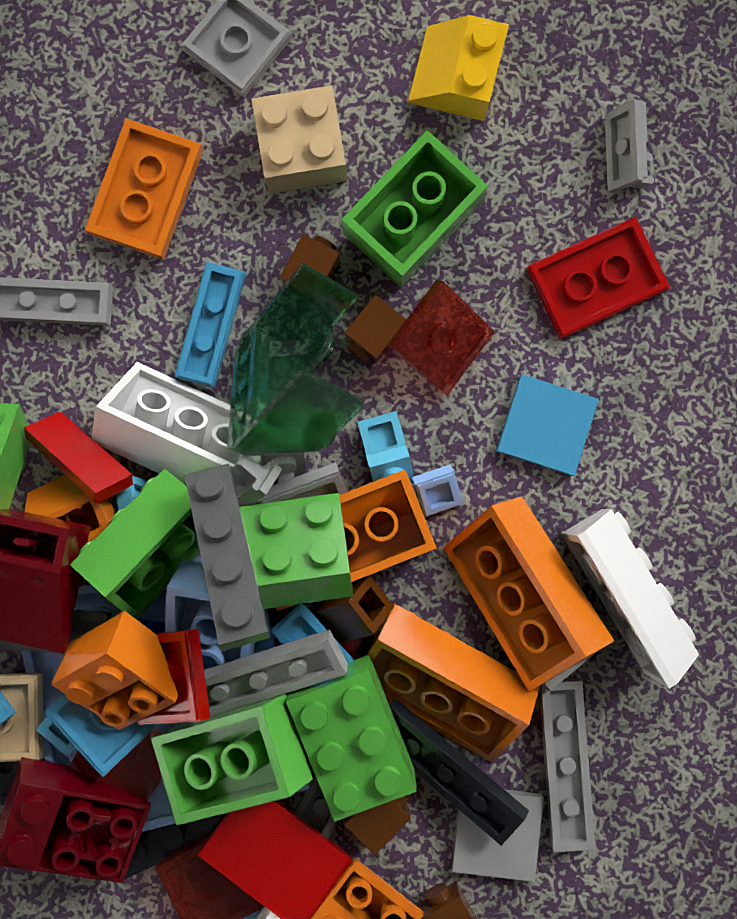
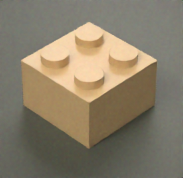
[252,85,347,194]

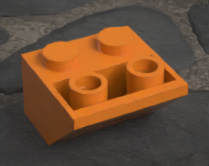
[24,475,118,542]
[51,611,178,730]
[311,858,424,919]

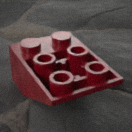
[0,509,91,654]
[0,757,151,883]

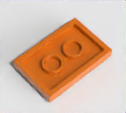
[85,118,204,260]

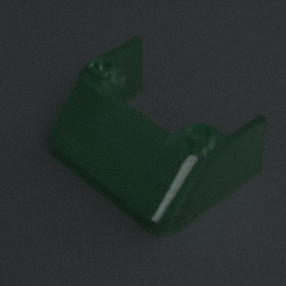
[227,262,364,457]

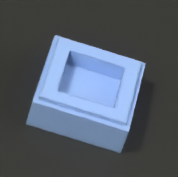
[412,464,463,517]

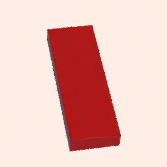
[24,412,133,504]

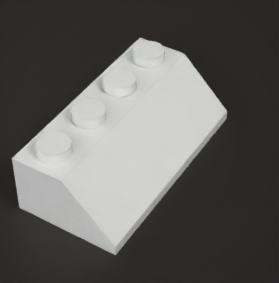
[92,362,281,485]
[561,509,699,689]

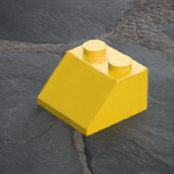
[408,15,509,121]

